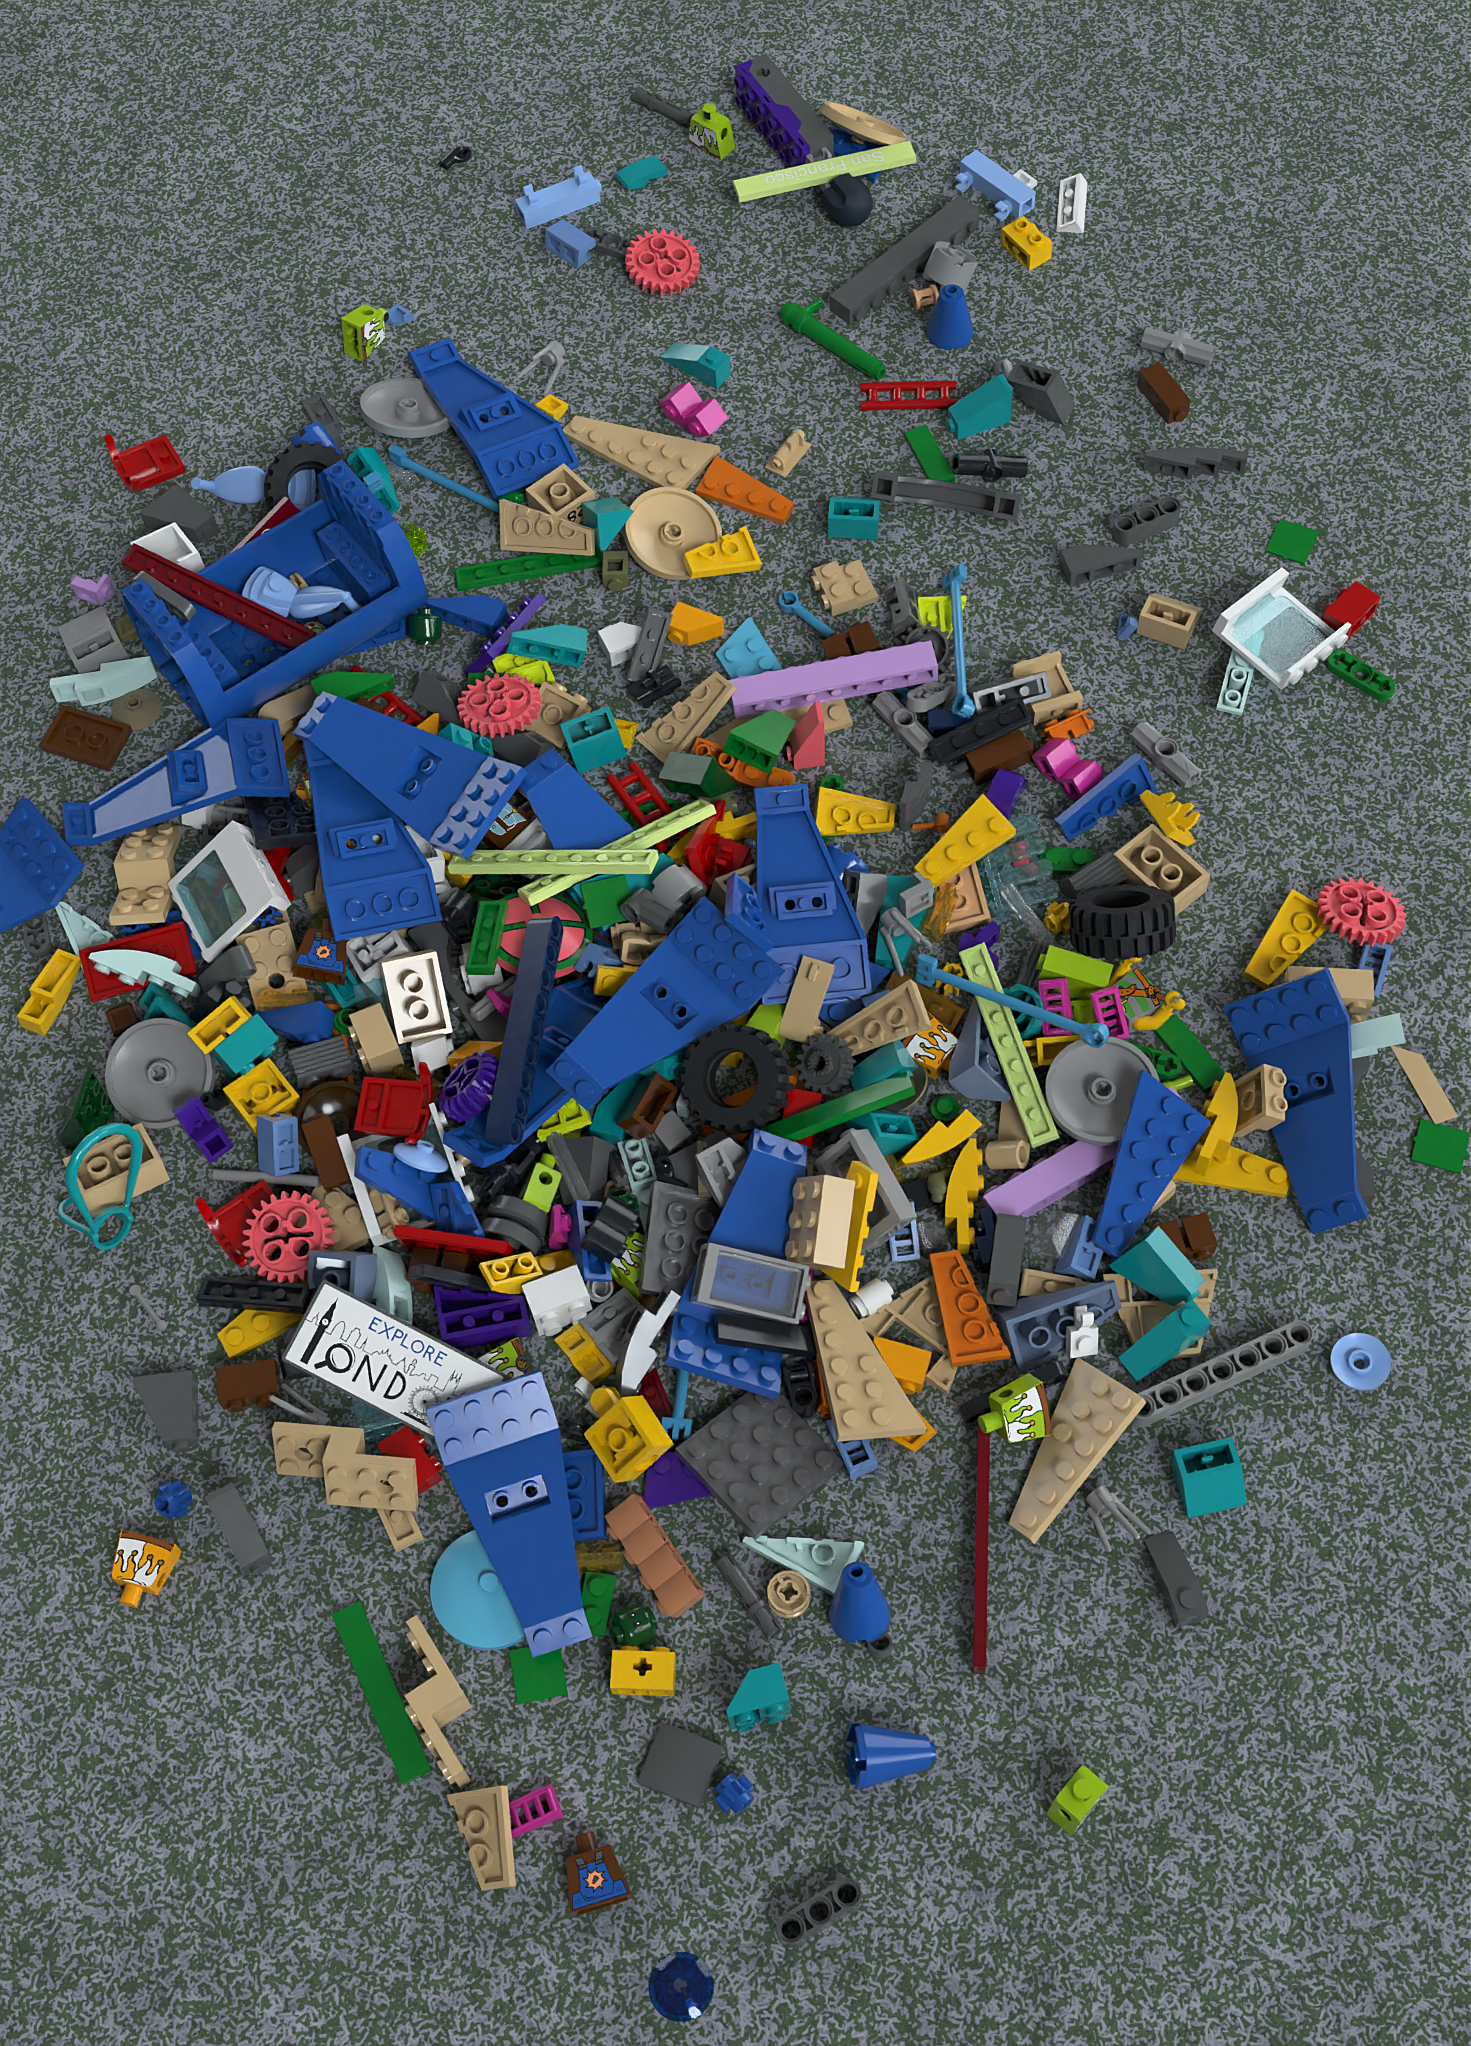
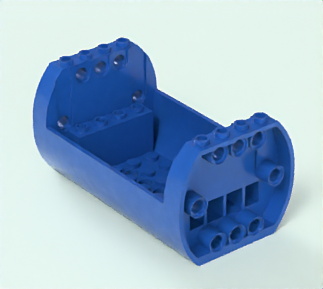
[120,460,428,730]

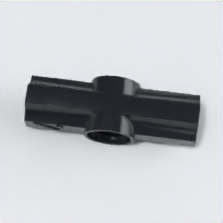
[952,449,1028,482]

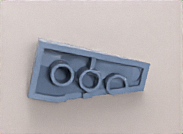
[949,997,1012,1102]
[308,1250,377,1303]
[994,1280,1121,1373]

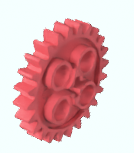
[625,228,700,296]
[457,672,542,738]
[1316,877,1407,947]
[242,1191,336,1283]

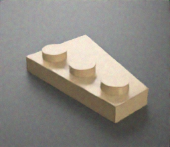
[447,1786,516,1891]

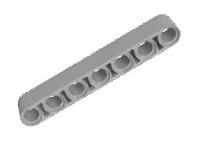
[1130,1320,1314,1428]

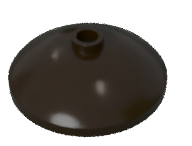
[295,1081,370,1158]

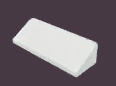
[1056,173,1087,233]

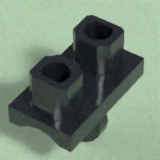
[629,664,681,709]

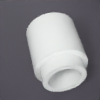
[849,1277,894,1318]

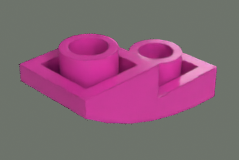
[549,1204,572,1253]

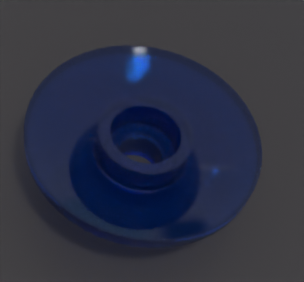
[648,1952,714,2022]

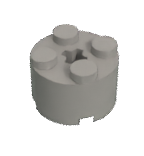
[923,241,978,291]
[648,863,707,928]

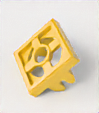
[1140,790,1200,846]

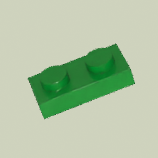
[1039,846,1094,875]
[581,1571,617,1638]

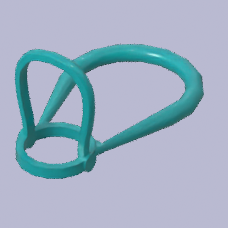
[57,1122,143,1250]

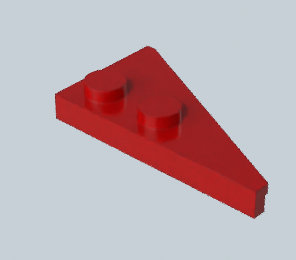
[685,800,726,893]

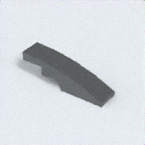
[1143,447,1249,480]

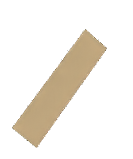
[1390,1046,1458,1125]

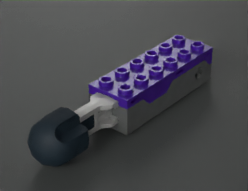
[734,53,873,227]

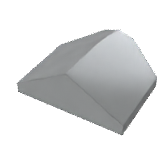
[694,1137,748,1207]

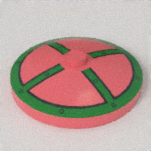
[497,892,592,978]

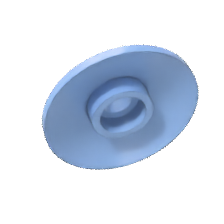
[393,1140,449,1173]
[1330,1333,1391,1391]

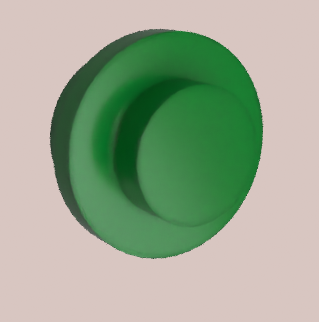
[931,1096,959,1123]

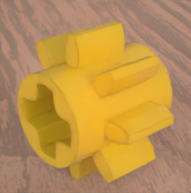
[1044,901,1070,935]
[935,962,968,997]

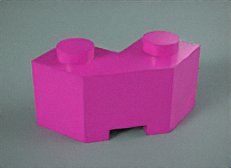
[658,382,728,438]
[1032,738,1104,800]

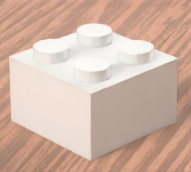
[521,1264,593,1336]

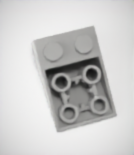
[57,606,130,674]

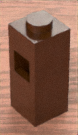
[1137,362,1191,424]
[964,729,1034,786]
[301,1113,352,1191]

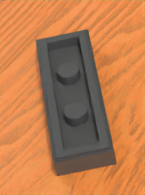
[625,607,673,683]

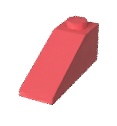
[786,701,825,770]

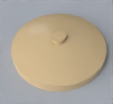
[821,101,908,146]
[624,487,722,580]

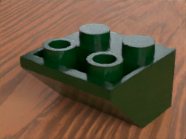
[658,751,736,798]

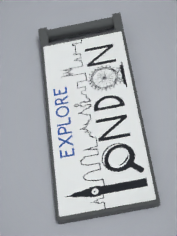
[282,1280,512,1440]

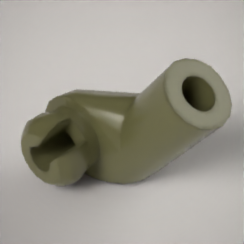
[927,1169,952,1203]

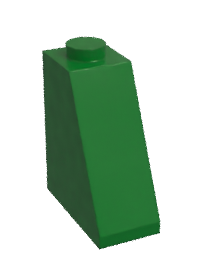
[722,709,796,774]

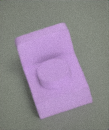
[71,574,114,606]

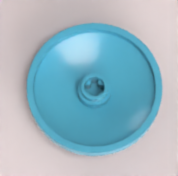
[430,1530,526,1650]

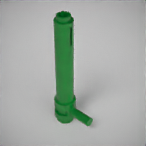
[779,298,886,380]

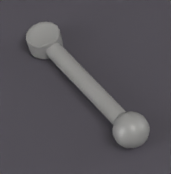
[129,1285,167,1331]

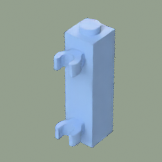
[955,150,1036,221]
[515,165,602,230]

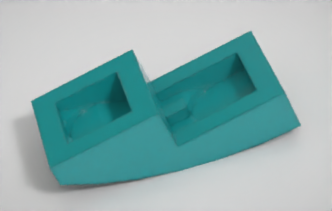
[615,156,668,190]

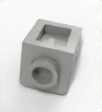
[899,871,934,919]

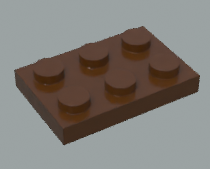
[39,705,133,772]

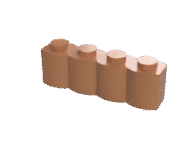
[605,1494,706,1618]

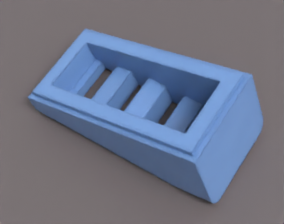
[1357,942,1393,998]
[883,1199,921,1263]
[826,1419,878,1480]

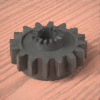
[898,622,954,674]
[796,1033,855,1096]

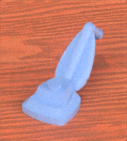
[191,464,316,511]
[241,566,361,618]

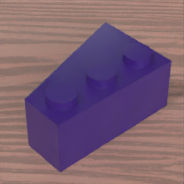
[434,1286,533,1350]

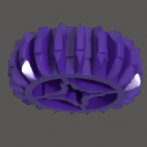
[437,1051,499,1123]

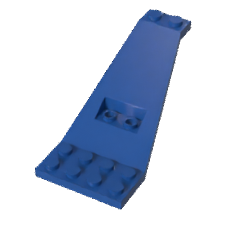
[408,338,580,500]
[293,692,527,860]
[62,718,290,846]
[302,741,443,943]
[517,748,674,967]
[753,783,872,1005]
[0,798,84,934]
[546,896,785,1111]
[1223,967,1369,1234]
[443,975,613,1168]
[664,1128,808,1399]
[426,1369,592,1658]

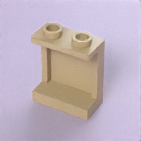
[1011,651,1083,726]

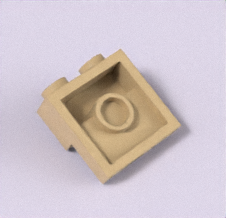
[810,559,878,616]
[523,681,592,750]
[1233,1064,1288,1137]

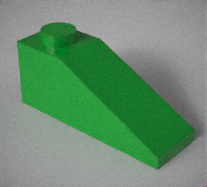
[310,671,395,703]

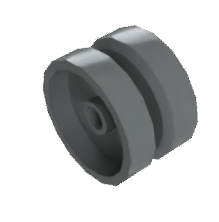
[481,1195,550,1257]

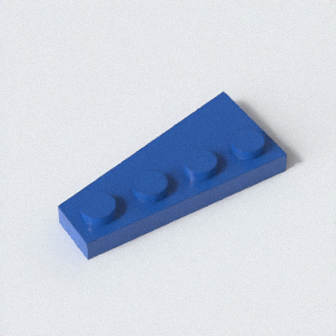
[1054,753,1157,841]

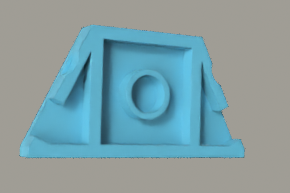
[716,617,782,680]

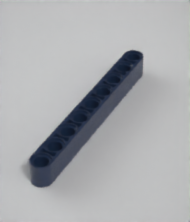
[485,916,564,1146]

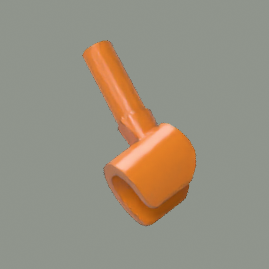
[912,813,950,833]

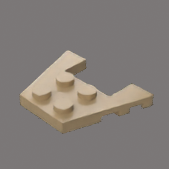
[297,1184,415,1251]
[1102,1269,1218,1358]
[859,1275,959,1395]

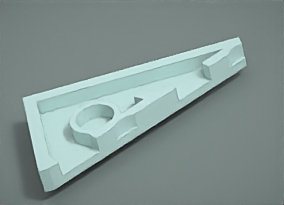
[55,901,117,972]
[742,1536,864,1596]

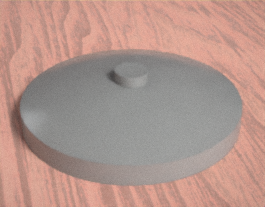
[360,378,451,438]
[105,1018,216,1129]
[1045,1036,1159,1146]

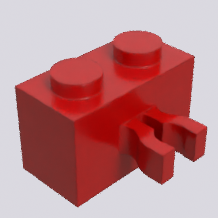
[706,837,754,894]

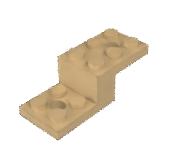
[109,824,182,926]
[225,888,311,1012]
[272,1422,419,1512]
[405,1615,472,1788]

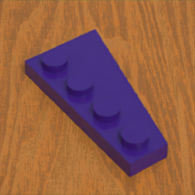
[463,592,546,676]

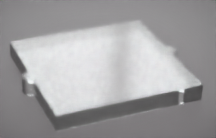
[1022,1210,1081,1260]

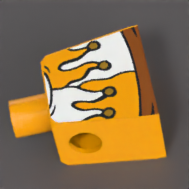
[902,1013,958,1080]
[112,1529,182,1608]

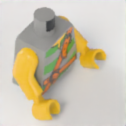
[1103,957,1185,1033]

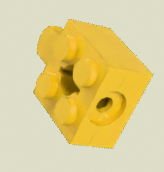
[223,1058,301,1140]
[584,1387,673,1483]

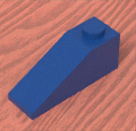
[426,595,509,639]
[250,1001,335,1045]
[567,1200,612,1282]

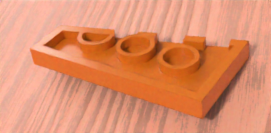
[695,455,794,525]
[929,1250,1011,1367]

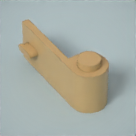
[258,684,316,740]
[779,955,835,1046]
[983,1095,1030,1170]

